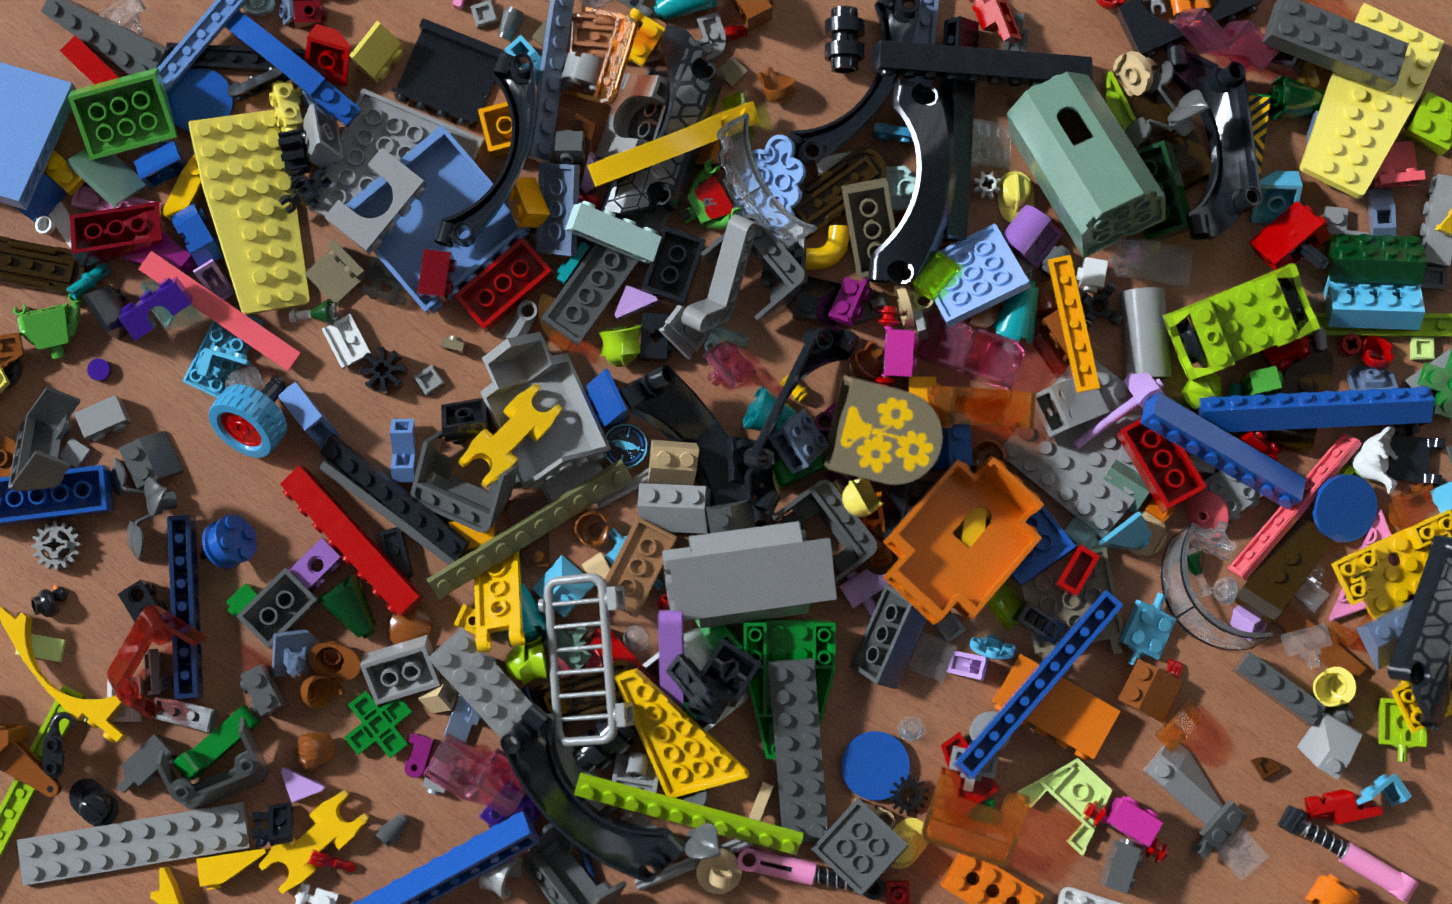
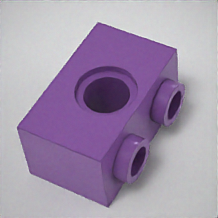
[290,538,343,590]

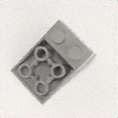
[1028,378,1109,441]

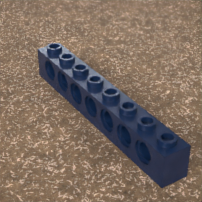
[167,515,204,699]

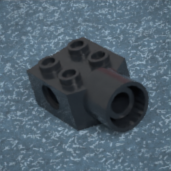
[688,638,762,725]

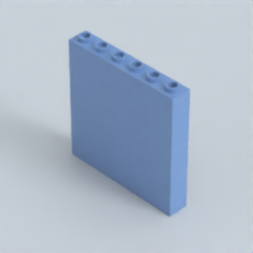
[0,62,76,210]
[346,125,530,315]

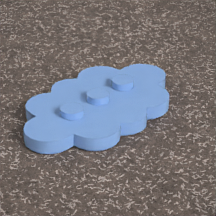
[733,135,807,233]

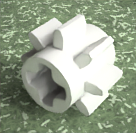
[973,171,1000,199]

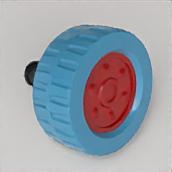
[208,376,287,458]

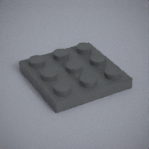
[811,798,909,897]

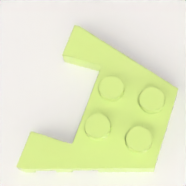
[1015,758,1112,856]

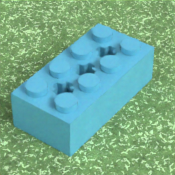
[1323,275,1425,330]

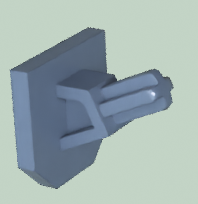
[1346,366,1399,390]
[272,629,319,678]

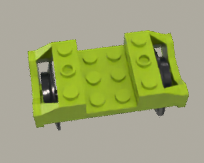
[1162,263,1320,381]

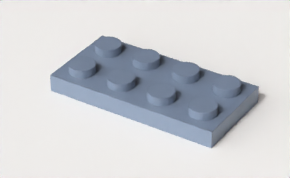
[536,162,580,256]

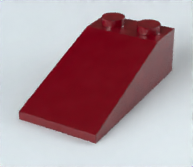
[69,202,163,267]

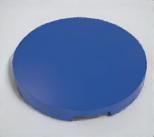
[167,68,234,133]
[1313,474,1378,542]
[841,731,910,800]

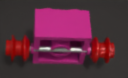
[874,306,919,387]
[1083,796,1170,864]

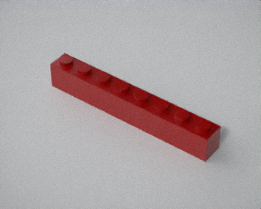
[280,465,425,616]

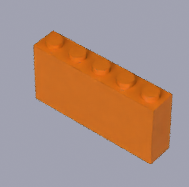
[991,654,1121,761]

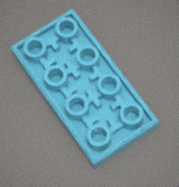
[183,307,264,398]

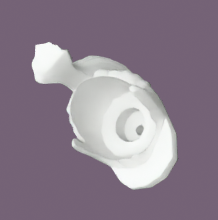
[1351,425,1398,494]

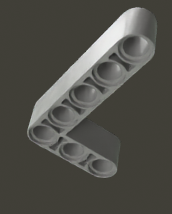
[681,214,757,332]

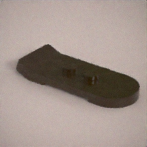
[1131,86,1211,190]
[792,148,887,239]
[0,236,86,293]
[1267,341,1333,455]
[1235,520,1327,625]
[532,660,644,726]

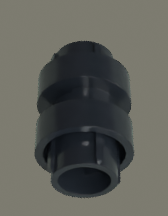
[825,6,865,74]
[573,718,638,773]

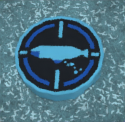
[605,424,648,469]

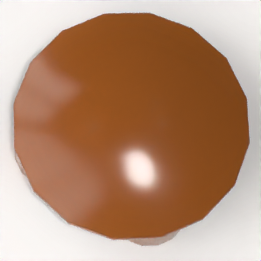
[386,606,431,644]

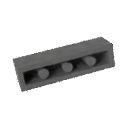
[1232,652,1326,725]

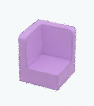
[1230,606,1267,640]

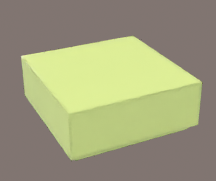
[1410,337,1435,360]

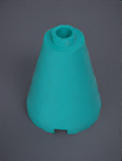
[654,0,718,20]
[990,279,1039,343]
[743,386,797,432]
[506,584,547,648]

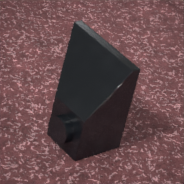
[792,276,842,327]

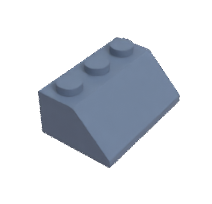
[1356,600,1413,670]

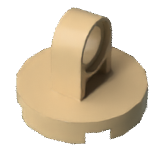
[1113,51,1158,96]
[894,284,934,329]
[696,848,742,894]

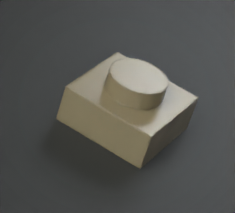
[440,336,467,355]

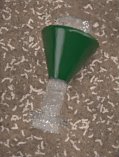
[289,299,341,326]
[1178,546,1214,598]

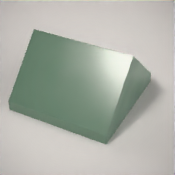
[1104,459,1150,513]

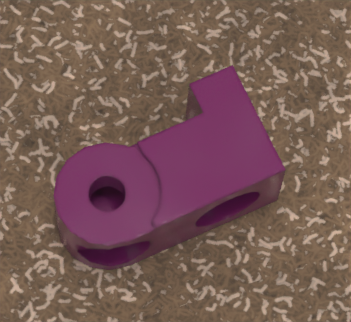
[404,732,436,778]

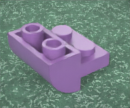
[1002,205,1063,268]

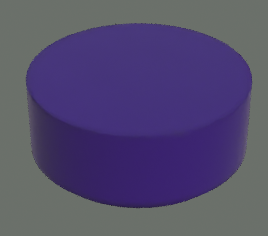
[87,358,111,382]

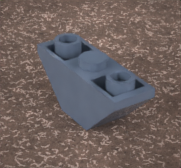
[1367,188,1397,236]

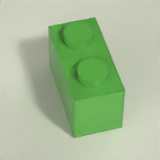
[1241,366,1283,396]

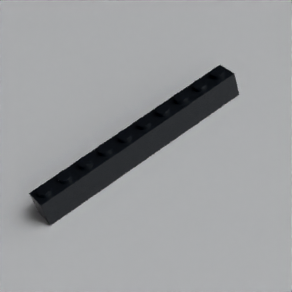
[940,16,979,242]
[873,40,1093,87]

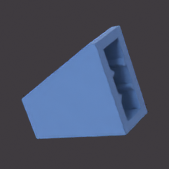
[278,382,341,449]

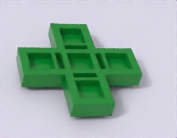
[1417,349,1452,419]
[344,691,413,759]

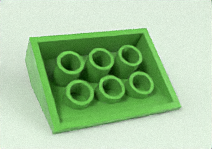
[68,67,177,160]

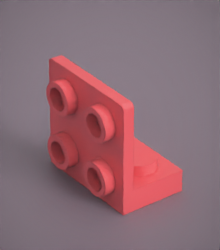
[1373,141,1426,189]

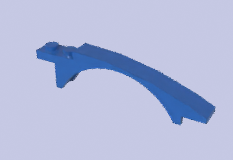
[224,10,362,127]

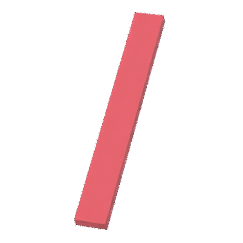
[138,251,301,372]
[1228,433,1362,581]

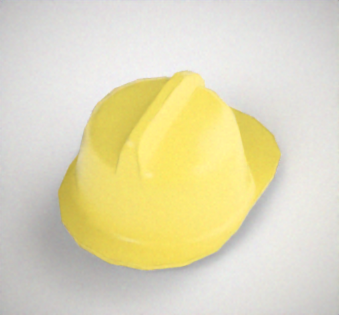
[998,171,1034,223]
[891,818,930,869]

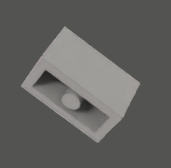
[74,395,131,442]

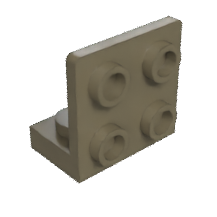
[305,239,368,305]

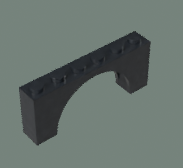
[1115,0,1262,58]

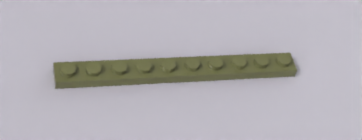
[427,459,633,600]

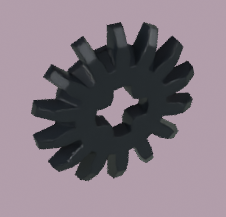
[889,775,929,816]

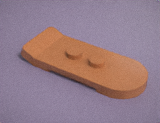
[566,13,667,64]

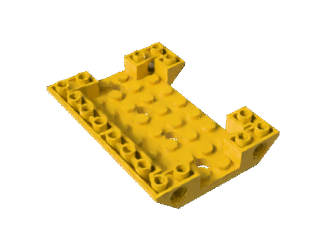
[1331,509,1452,733]

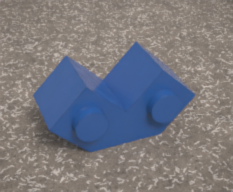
[171,203,224,267]

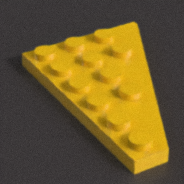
[614,668,750,798]

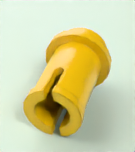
[780,374,809,402]

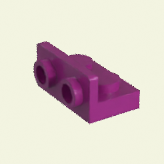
[828,277,872,327]

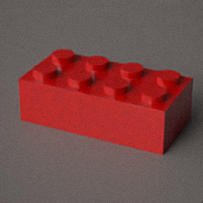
[454,237,554,333]
[1116,419,1207,513]

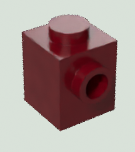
[294,1,328,29]

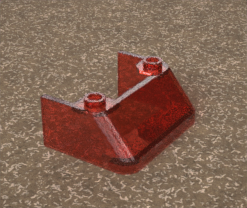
[107,605,207,720]

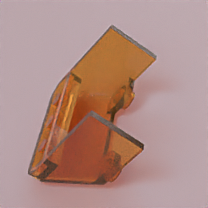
[560,6,638,108]
[927,385,1036,432]

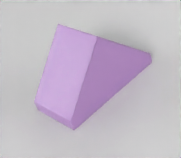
[193,259,236,300]
[615,285,658,322]
[947,650,989,681]
[281,767,328,802]

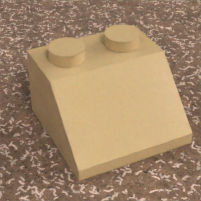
[647,440,699,486]

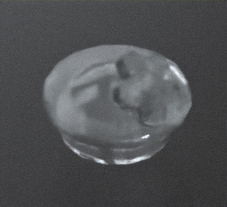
[1213,577,1238,605]
[623,625,650,652]
[897,716,926,741]

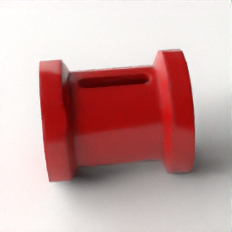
[1337,334,1362,357]

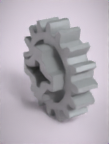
[31,521,83,570]

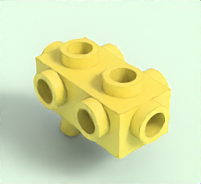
[269,81,303,132]

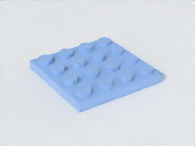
[923,223,1031,327]

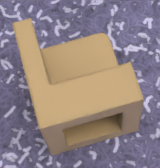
[418,678,459,713]

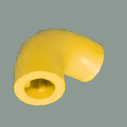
[806,225,850,270]

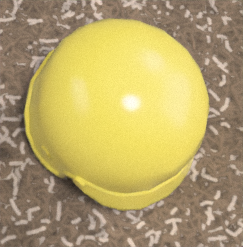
[842,477,884,517]
[1313,667,1356,707]

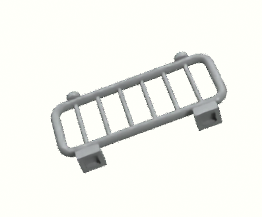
[538,573,635,747]

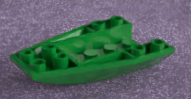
[744,619,836,759]

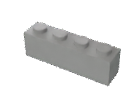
[1419,174,1452,268]

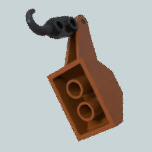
[0,712,77,797]

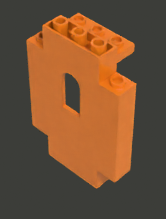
[883,456,1044,625]

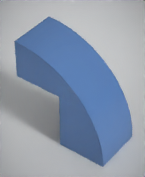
[390,419,416,482]

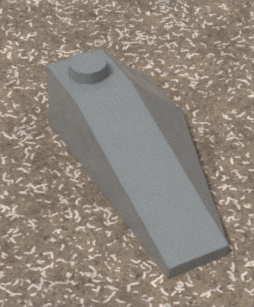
[1142,736,1223,825]

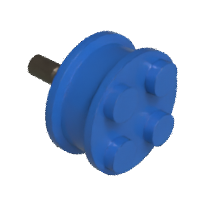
[200,515,257,569]

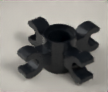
[278,168,332,214]
[1078,281,1123,329]

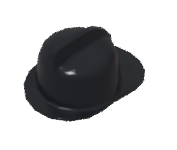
[69,778,119,827]

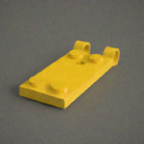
[474,551,525,653]

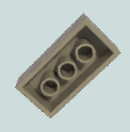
[841,178,895,278]

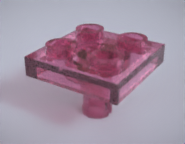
[703,339,757,389]

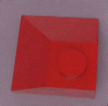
[305,24,351,87]

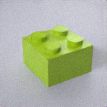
[1401,91,1452,156]

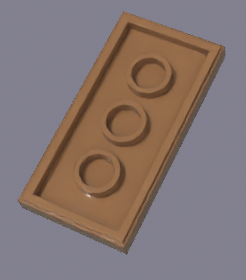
[596,516,678,618]

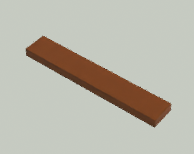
[1275,603,1366,681]

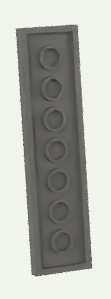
[541,205,674,346]
[768,658,828,843]

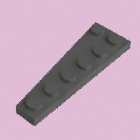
[41,0,169,75]

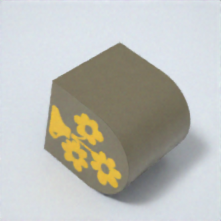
[821,375,942,485]

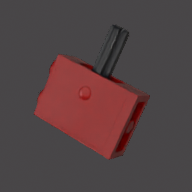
[1249,201,1331,270]

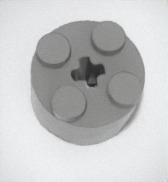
[561,52,611,97]

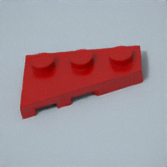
[941,731,1000,814]

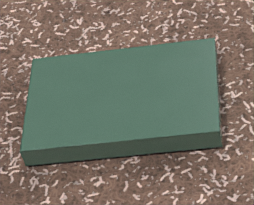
[67,149,147,208]

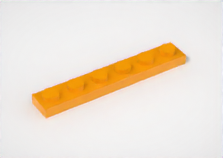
[1047,255,1100,394]

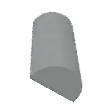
[1120,287,1172,380]

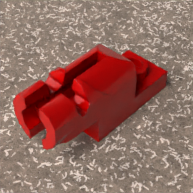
[969,0,1022,43]
[1304,789,1383,824]

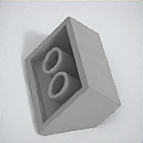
[638,483,711,534]
[360,635,441,705]

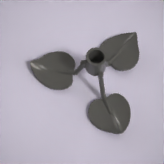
[1124,61,1209,148]
[111,458,177,561]
[645,789,721,859]

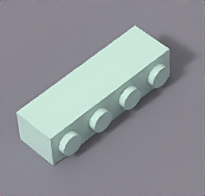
[565,201,662,263]

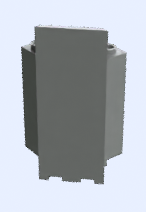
[480,332,611,503]
[662,521,837,628]

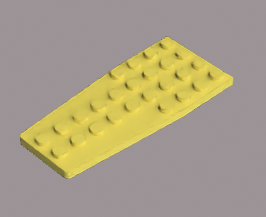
[1300,3,1444,199]
[188,109,310,315]

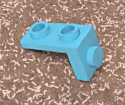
[196,346,252,379]
[1356,773,1412,807]

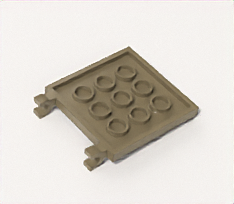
[1021,547,1124,660]

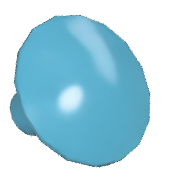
[970,634,1016,660]

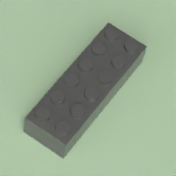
[1262,0,1409,92]

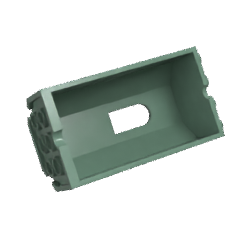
[1007,72,1166,258]

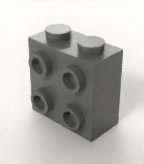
[240,664,290,716]
[1098,837,1143,894]

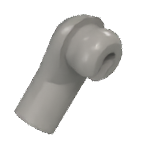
[1302,321,1327,350]

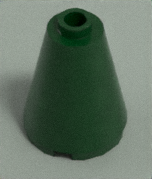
[1267,75,1325,121]
[318,574,377,639]

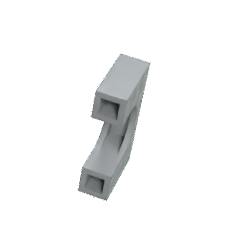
[595,73,670,159]
[324,148,427,255]

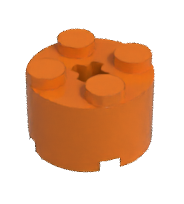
[1304,874,1360,904]

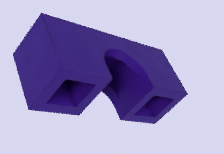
[119,277,193,341]

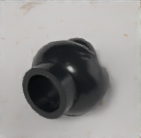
[31,585,68,617]

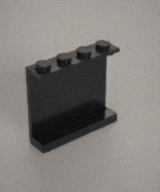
[391,18,505,128]

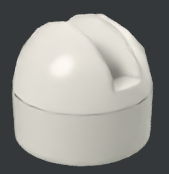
[35,216,56,235]

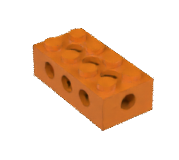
[939,845,1044,904]

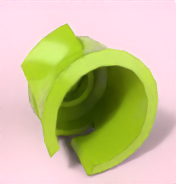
[598,325,641,367]
[1180,373,1224,414]
[506,635,547,685]

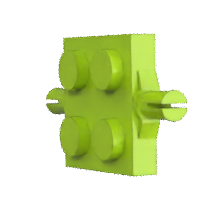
[1378,683,1427,762]

